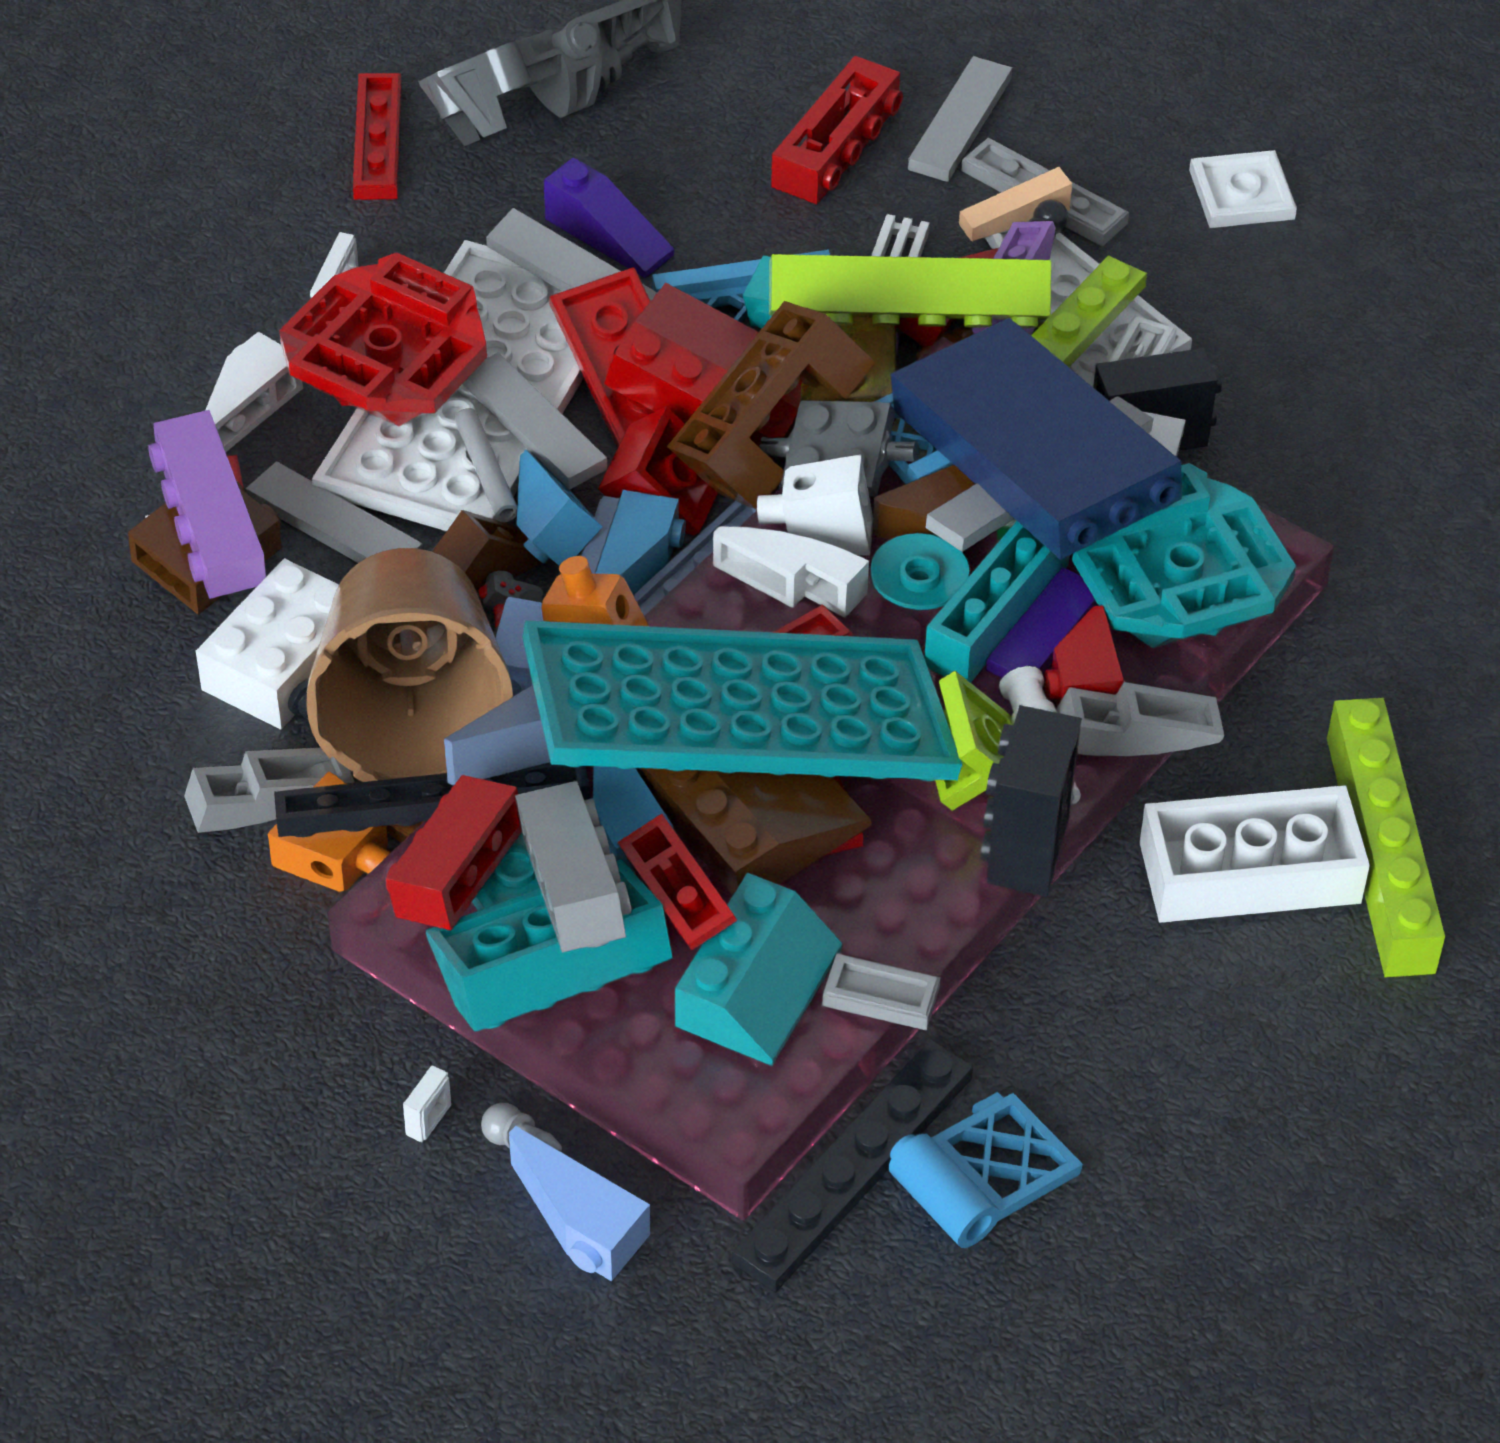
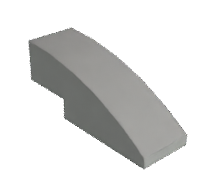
[1056,682,1225,756]
[184,747,355,833]

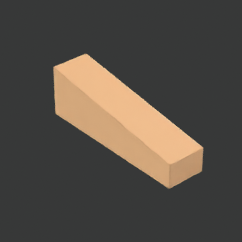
[959,167,1072,241]

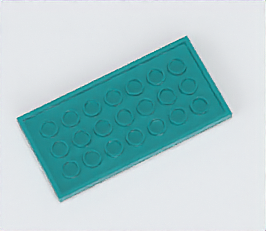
[522,620,962,781]

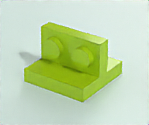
[935,671,1013,811]

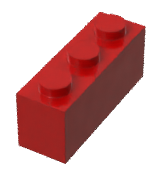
[385,775,522,930]

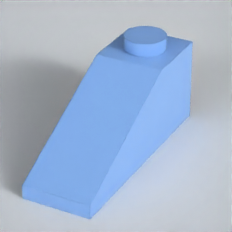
[509,1126,650,1281]

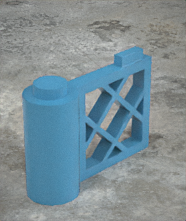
[889,1092,1083,1248]

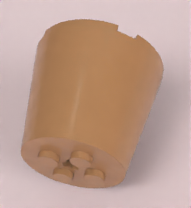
[307,548,513,782]

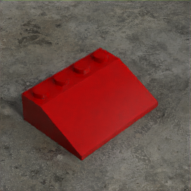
[604,283,816,461]

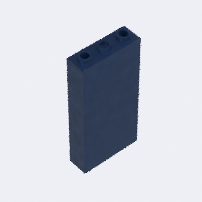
[891,318,1182,560]

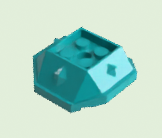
[1072,463,1296,648]

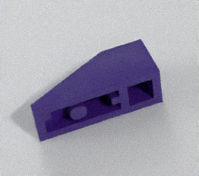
[544,157,674,278]

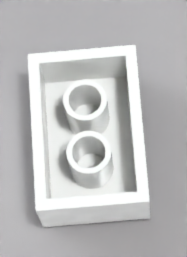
[196,558,339,730]

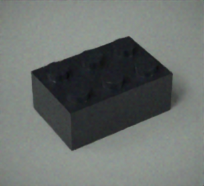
[980,705,1082,897]

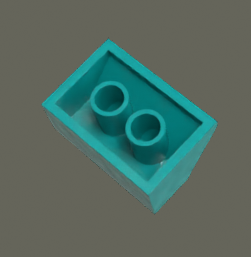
[675,873,842,1066]

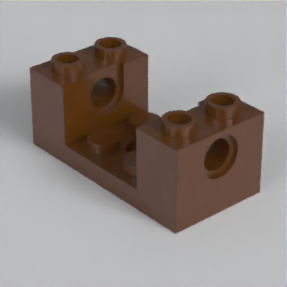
[667,301,876,510]

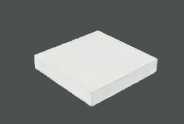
[1189,150,1297,228]

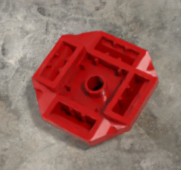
[279,252,487,427]

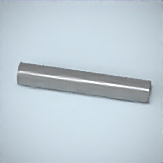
[455,408,517,522]

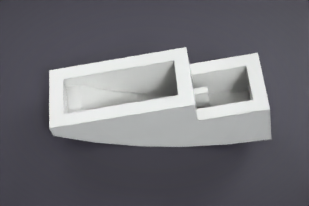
[713,526,869,618]

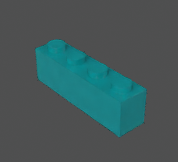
[924,521,1070,683]

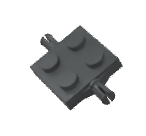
[759,400,920,497]

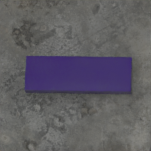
[986,567,1098,678]

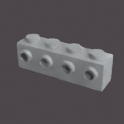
[515,781,631,952]

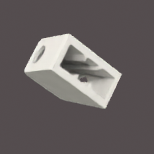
[757,455,873,555]

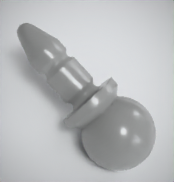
[481,1103,562,1152]

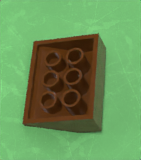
[636,768,872,895]

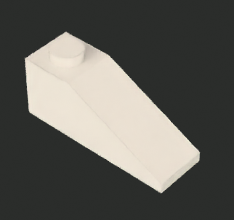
[205,332,303,452]

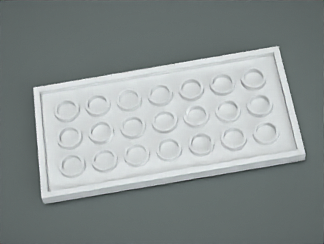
[312,240,584,531]

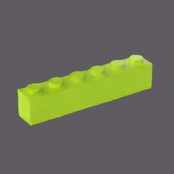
[769,254,1051,329]
[1327,698,1445,977]

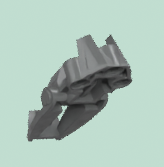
[418,0,683,146]

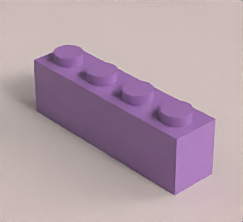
[148,410,266,599]

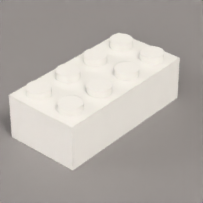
[1139,785,1370,923]

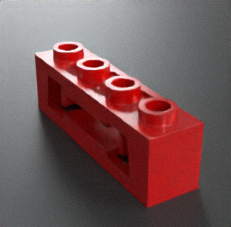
[771,56,903,205]

